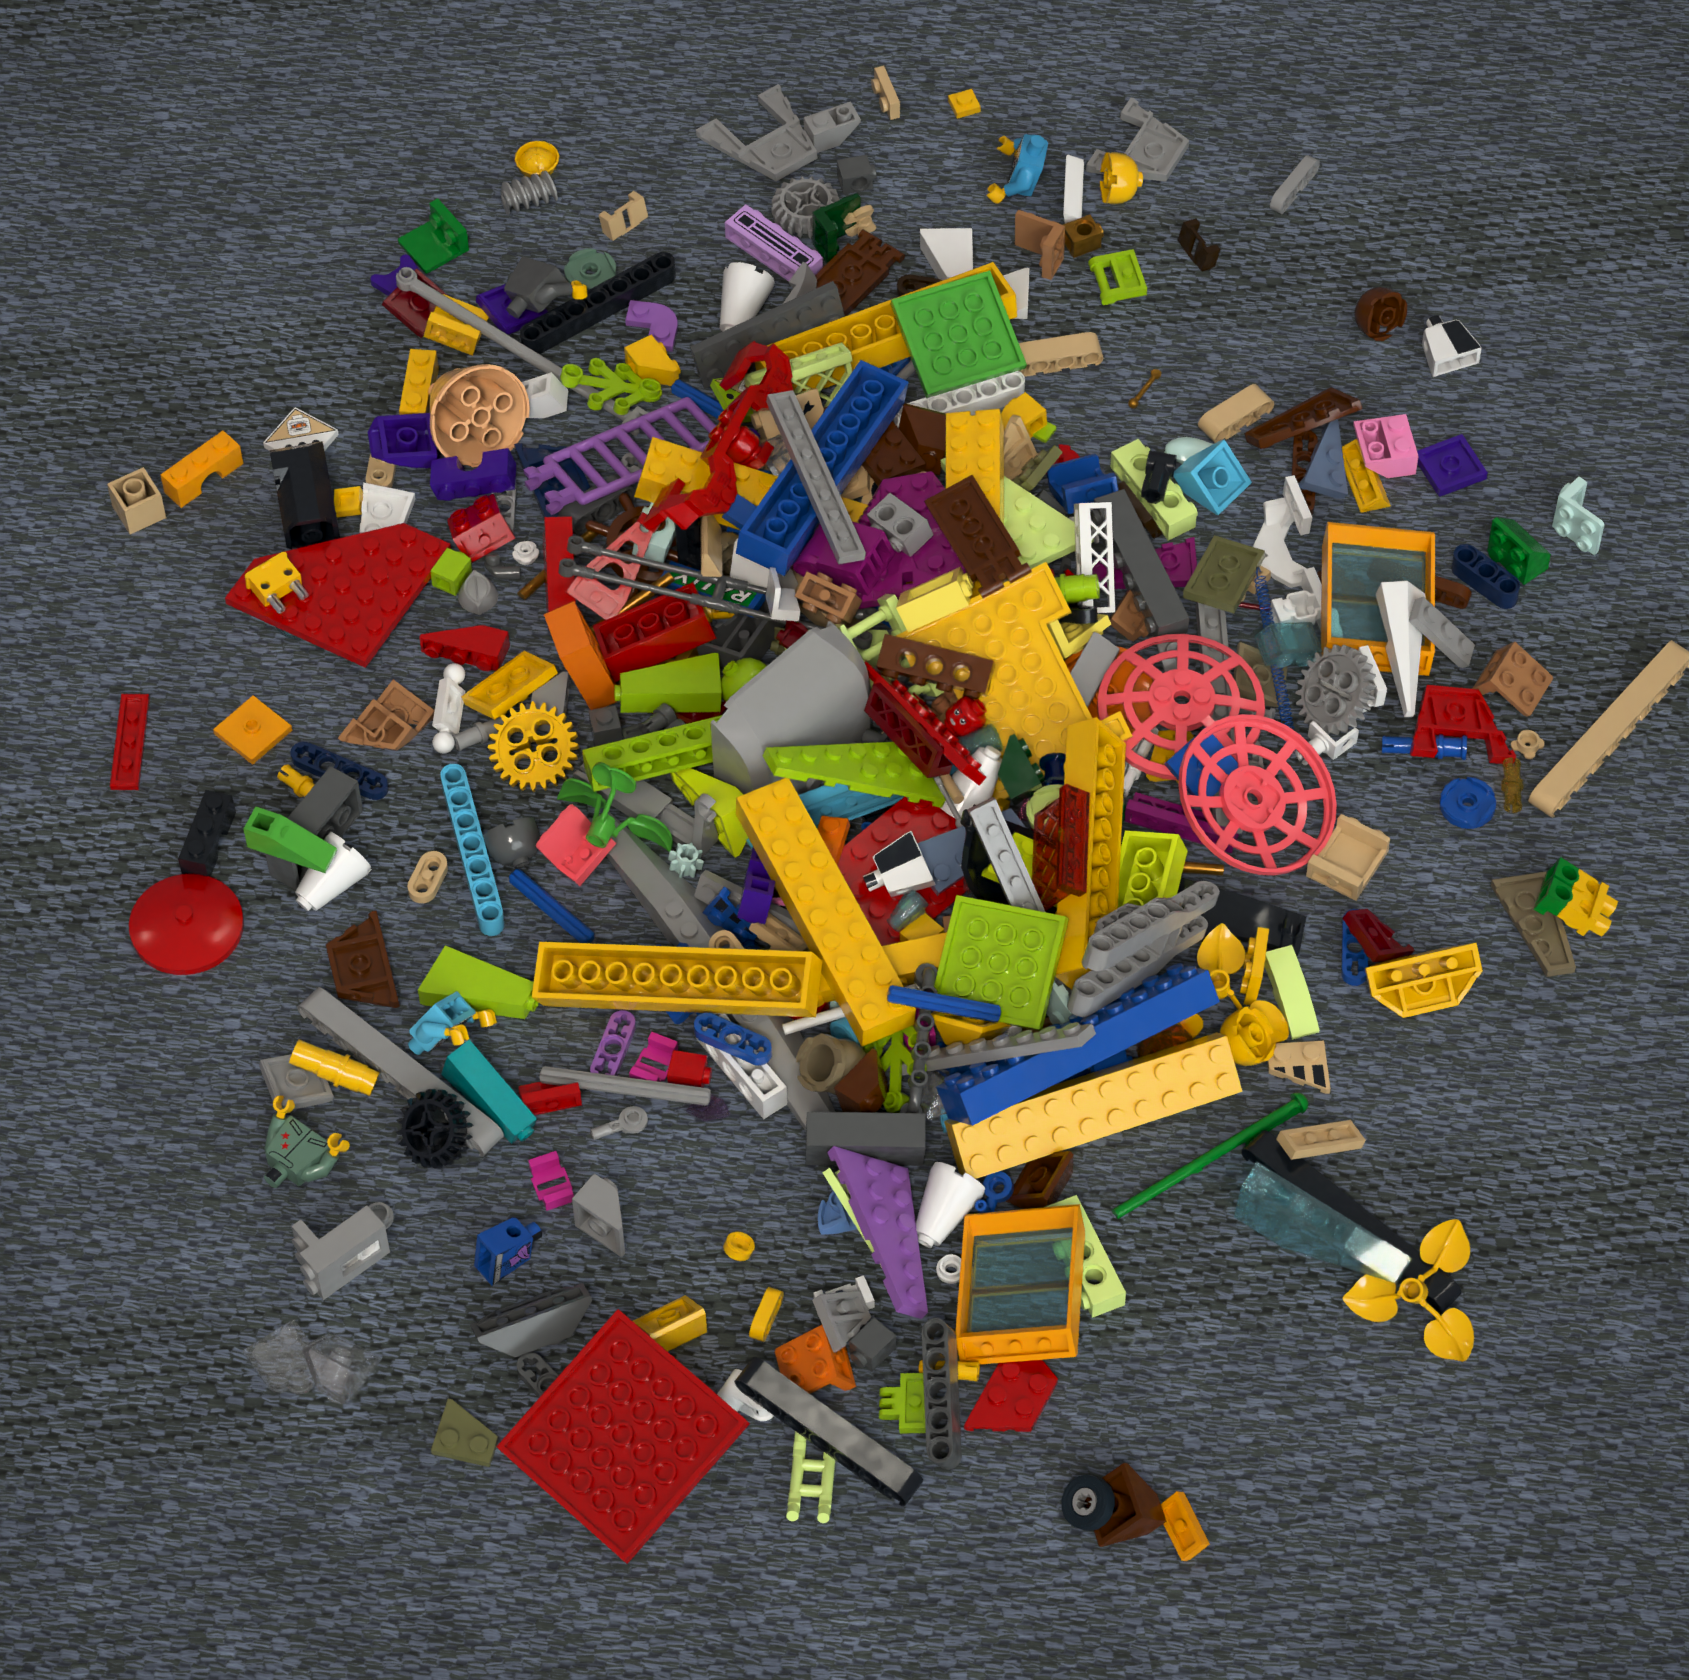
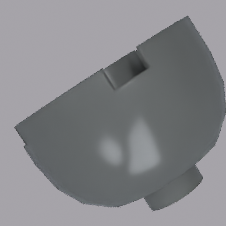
[483,817,541,869]

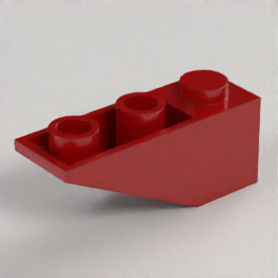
[419,625,510,671]

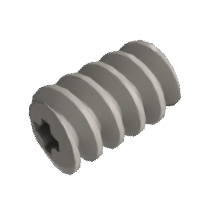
[501,170,558,215]

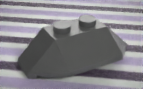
[470,1283,592,1357]

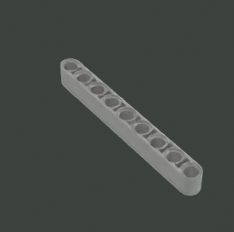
[297,987,504,1157]

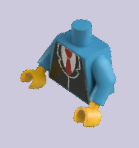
[986,134,1048,204]

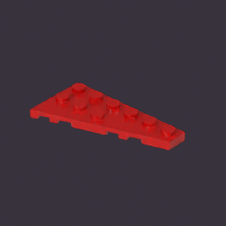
[864,661,987,786]

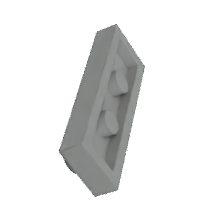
[1409,597,1475,668]

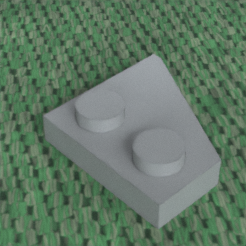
[812,1291,871,1353]

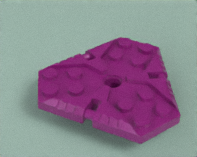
[837,471,976,609]

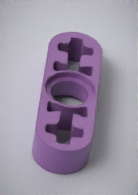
[590,1010,636,1076]

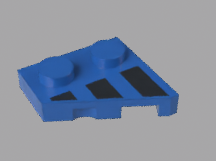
[702,887,757,943]

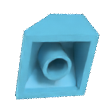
[1173,439,1252,515]

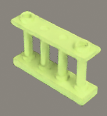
[834,594,944,700]

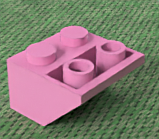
[1353,414,1418,478]

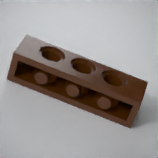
[877,634,995,699]

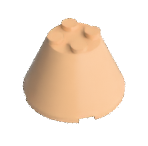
[428,364,530,467]

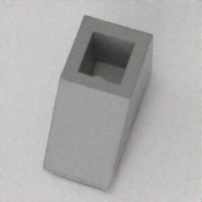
[804,101,861,153]

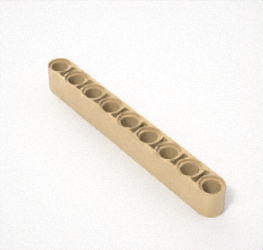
[1528,640,1689,818]

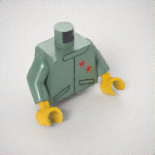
[264,1095,350,1188]

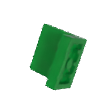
[398,198,469,274]

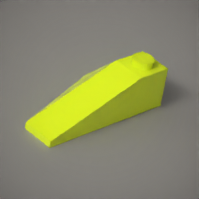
[670,768,748,858]

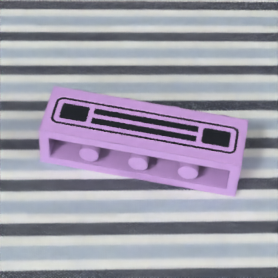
[725,205,823,281]

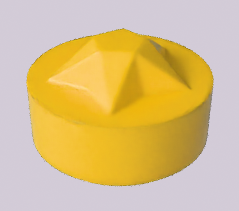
[723,1232,755,1261]

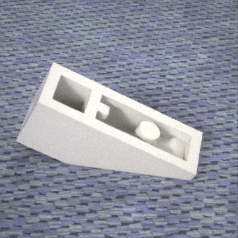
[522,372,568,418]

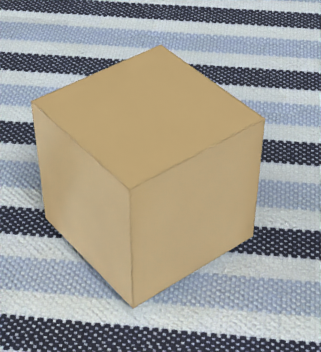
[107,467,166,534]

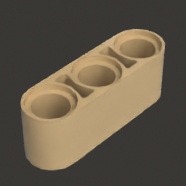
[1198,384,1274,443]

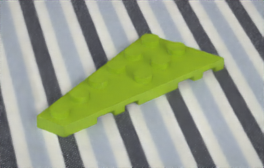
[762,742,946,808]

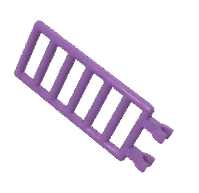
[523,397,716,515]

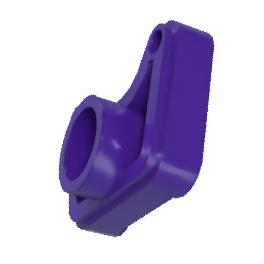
[370,254,420,296]

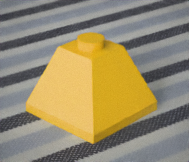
[933,1012,1011,1045]

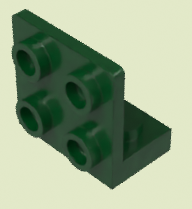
[812,193,861,263]

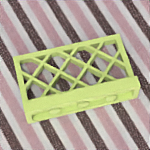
[744,342,853,433]

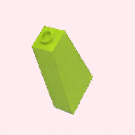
[614,653,722,713]
[418,946,539,1019]

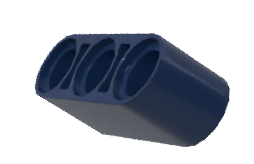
[1451,544,1520,609]

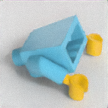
[408,991,497,1055]

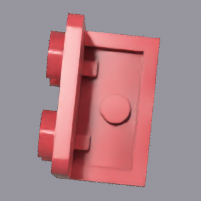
[536,804,616,886]

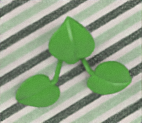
[557,762,673,853]

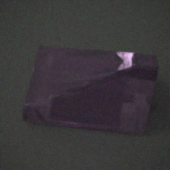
[686,1095,730,1121]

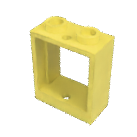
[896,566,974,632]

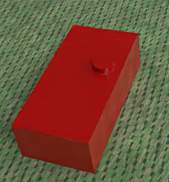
[593,582,716,682]

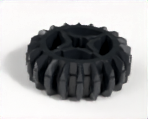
[396,1089,473,1169]

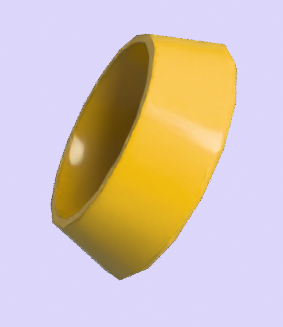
[515,141,559,178]

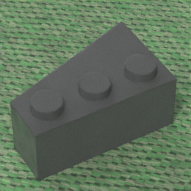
[697,600,786,670]

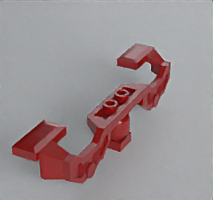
[643,341,793,530]

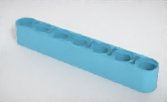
[440,764,504,936]

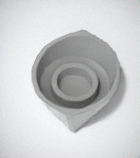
[458,570,499,615]

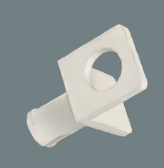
[1295,721,1359,765]

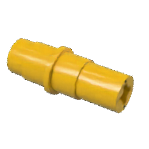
[289,1039,380,1096]

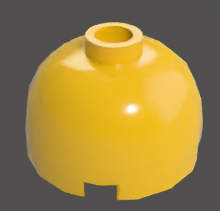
[1100,152,1143,204]
[1220,1006,1276,1066]

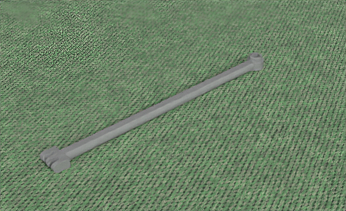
[396,267,648,436]

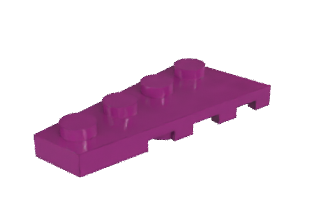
[1092,537,1197,590]

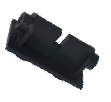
[674,517,701,570]

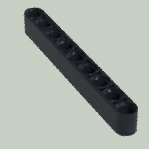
[1241,1130,1462,1315]

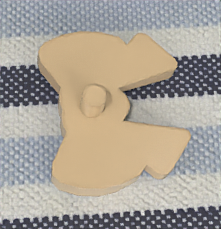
[844,205,876,237]

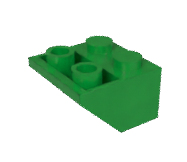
[1487,517,1551,585]

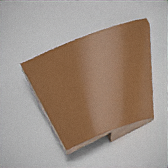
[338,679,435,751]

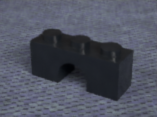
[178,790,236,877]

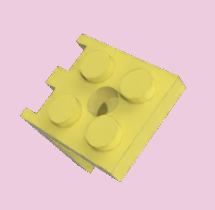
[1047,614,1111,659]

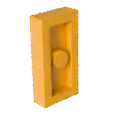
[1161,1491,1210,1561]

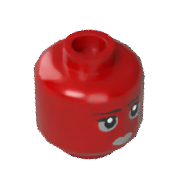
[944,696,987,738]

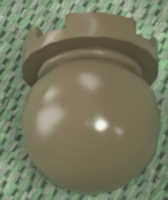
[796,1033,867,1095]

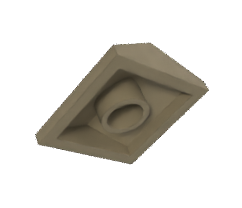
[1233,642,1288,707]

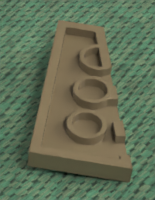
[1491,871,1576,977]

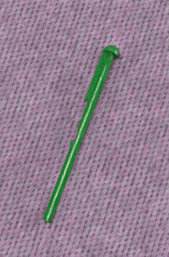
[1112,1093,1308,1219]

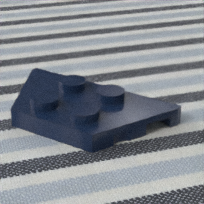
[514,443,590,517]

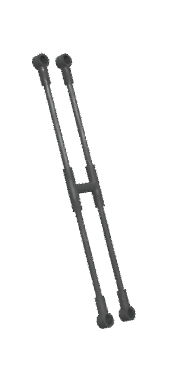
[558,536,878,649]

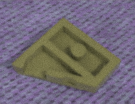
[431,1399,499,1467]

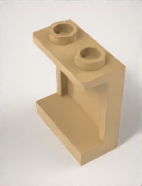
[1306,814,1390,901]

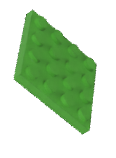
[890,270,1027,398]

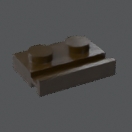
[1118,480,1163,539]

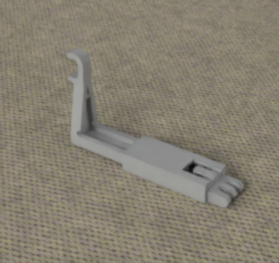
[573,763,718,858]

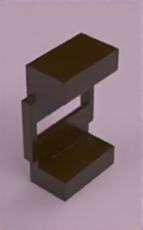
[1177,218,1221,272]

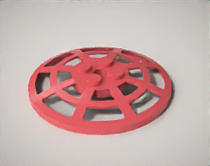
[1097,634,1265,781]
[1178,714,1337,876]

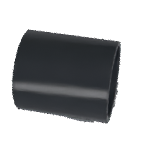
[1141,450,1177,504]

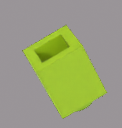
[431,548,472,596]

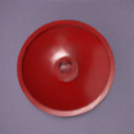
[129,874,244,975]

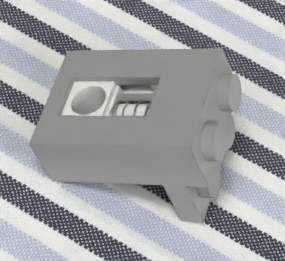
[291,1205,390,1300]

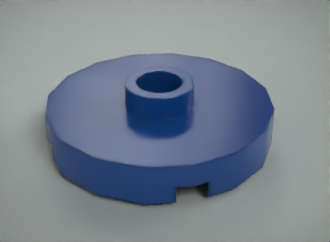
[1440,777,1496,829]

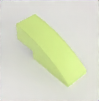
[1264,945,1320,1040]

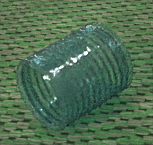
[958,723,1003,755]

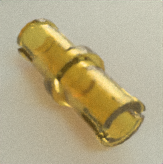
[1501,758,1524,813]

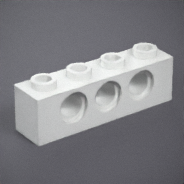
[696,1013,787,1119]

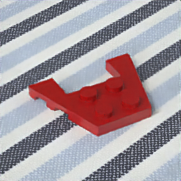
[1410,685,1517,764]

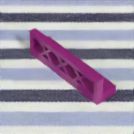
[1125,792,1239,853]

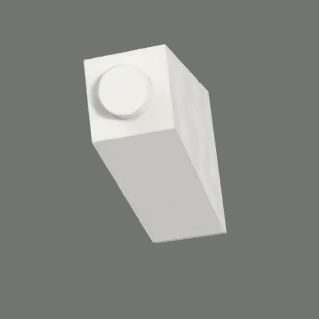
[920,228,973,280]

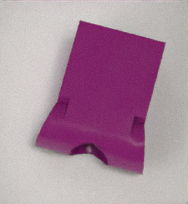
[793,521,895,596]

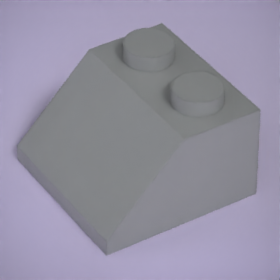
[572,1174,625,1257]

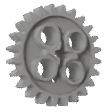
[1295,645,1377,735]

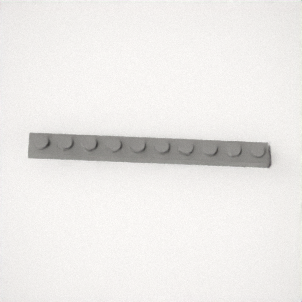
[1195,602,1243,834]

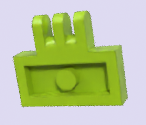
[879,1373,926,1434]

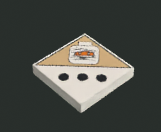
[263,407,339,451]

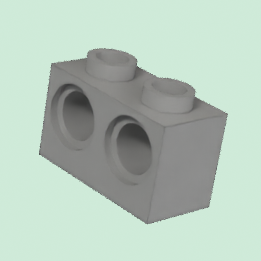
[867,493,933,557]

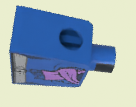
[474,1218,542,1286]

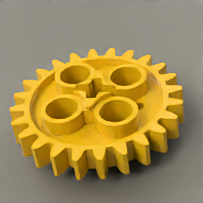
[488,701,579,792]

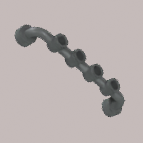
[899,963,938,1113]

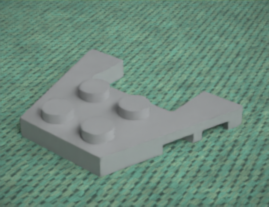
[1086,98,1189,182]

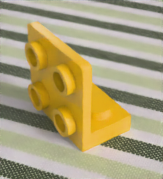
[423,294,489,356]

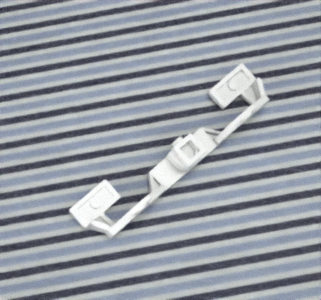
[1253,475,1387,713]

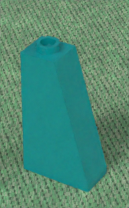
[441,1039,537,1144]

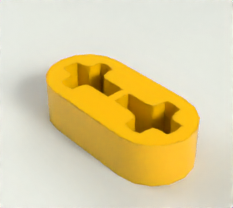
[749,1287,784,1342]

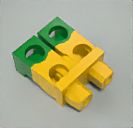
[1533,857,1618,937]

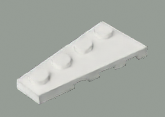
[360,482,416,533]

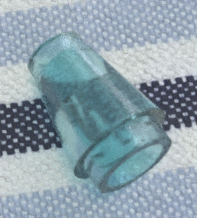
[886,890,928,932]

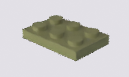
[1183,535,1265,614]

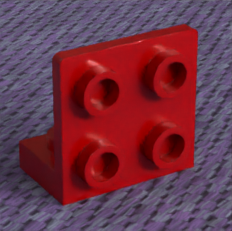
[447,494,515,563]

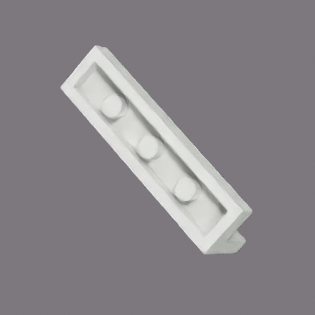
[1074,502,1115,613]

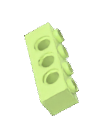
[1110,439,1198,541]
[1047,1195,1126,1318]

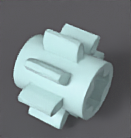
[668,843,704,878]

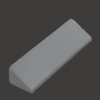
[1070,632,1120,708]

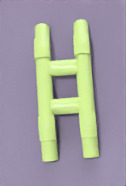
[786,1431,836,1523]

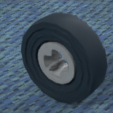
[1061,1475,1115,1531]

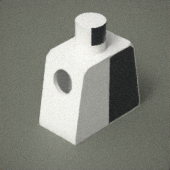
[1422,315,1481,377]
[863,831,936,897]

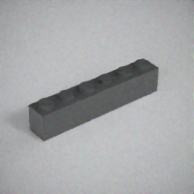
[1090,489,1189,637]

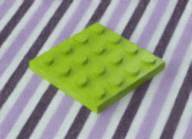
[934,895,1069,1031]

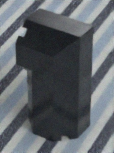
[269,441,340,550]

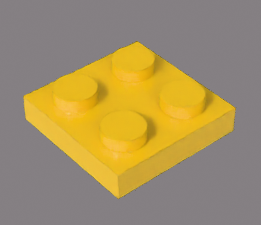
[1240,927,1269,1005]

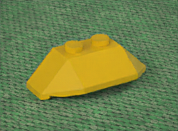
[1365,943,1483,1018]

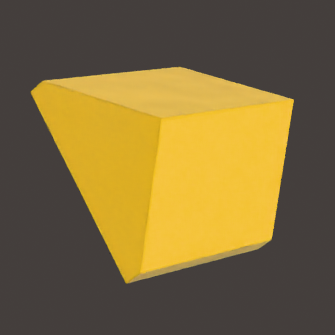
[633,1295,707,1352]

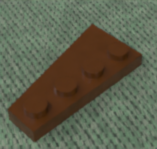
[1244,387,1362,449]

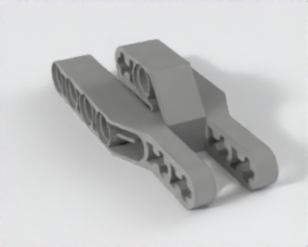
[1067,881,1220,1017]

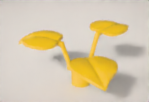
[1155,923,1289,1044]
[1343,1219,1474,1362]

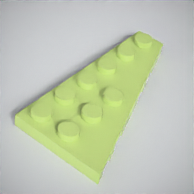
[941,458,1094,569]

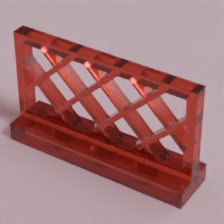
[1032,784,1090,911]

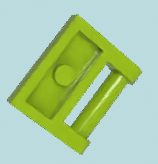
[1088,249,1147,305]

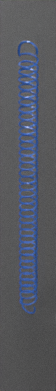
[1254,567,1294,743]

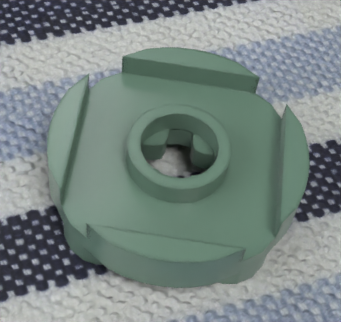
[564,248,617,291]

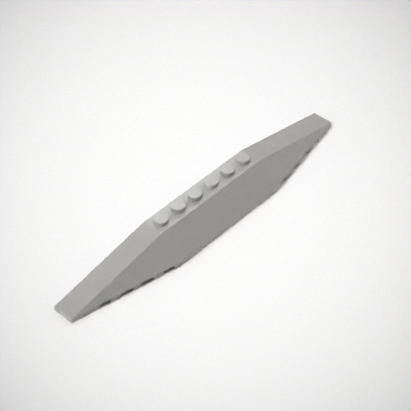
[589,812,835,1131]

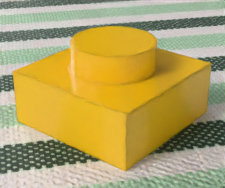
[948,89,981,119]
[334,486,363,518]

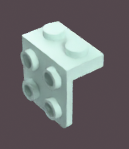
[1552,477,1604,555]

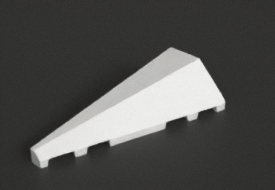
[1375,581,1426,717]

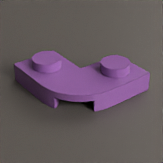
[625,300,678,352]

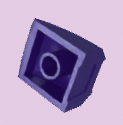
[368,413,437,468]

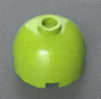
[721,657,767,702]

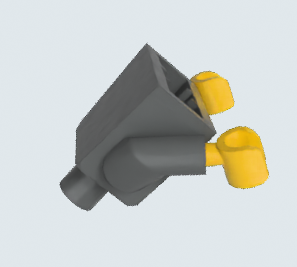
[504,256,587,318]

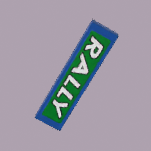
[660,561,766,618]

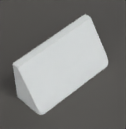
[1003,268,1029,319]

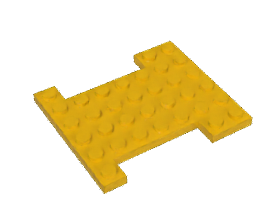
[896,562,1133,800]

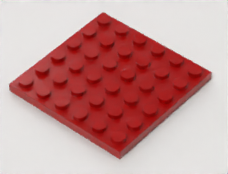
[496,1309,750,1564]

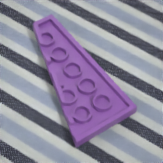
[827,1146,928,1319]

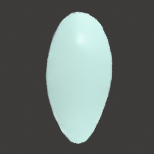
[1164,437,1213,464]

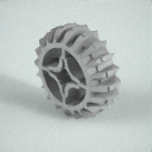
[771,175,840,240]

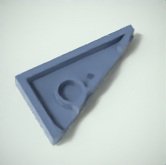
[1299,419,1348,499]

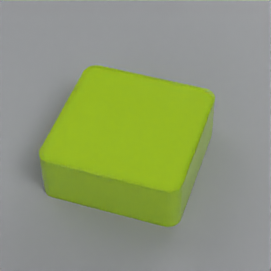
[1033,422,1056,443]

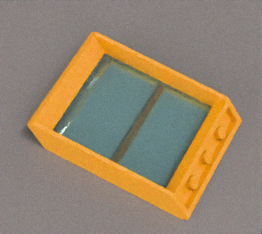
[1321,522,1435,676]
[955,1204,1085,1364]

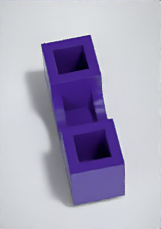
[430,448,516,501]
[737,847,775,924]

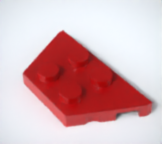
[964,1360,1058,1432]

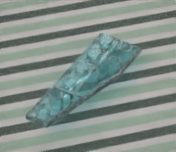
[1234,1162,1412,1284]

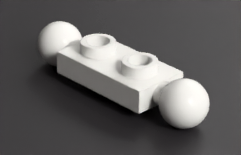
[432,663,465,754]

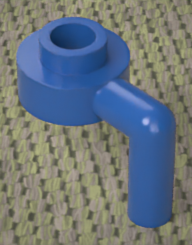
[975,1171,1014,1213]

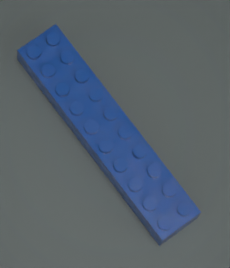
[736,360,909,576]
[936,963,1220,1126]

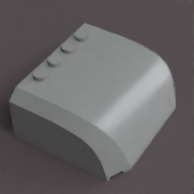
[711,621,872,795]

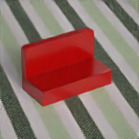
[518,1082,582,1115]

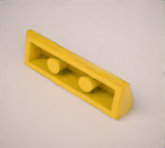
[1342,439,1391,513]

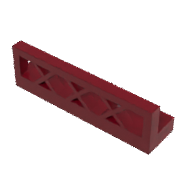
[864,683,953,778]

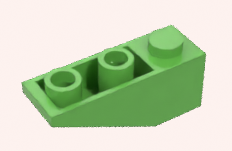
[243,807,337,873]

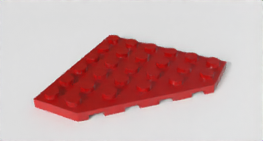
[225,523,451,668]

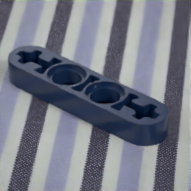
[290,742,389,800]

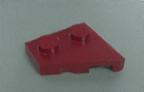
[1342,909,1415,962]

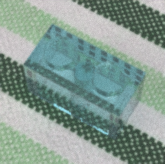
[1254,622,1322,668]

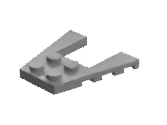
[696,84,818,181]

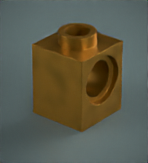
[1063,215,1104,258]

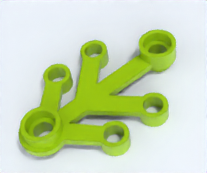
[560,358,662,415]
[863,1025,927,1113]

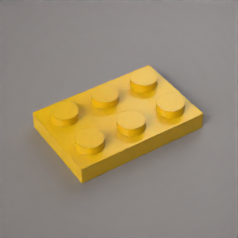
[461,651,558,720]

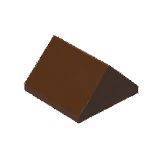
[1006,1151,1074,1209]

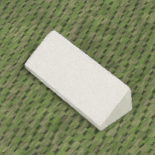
[1063,155,1084,224]

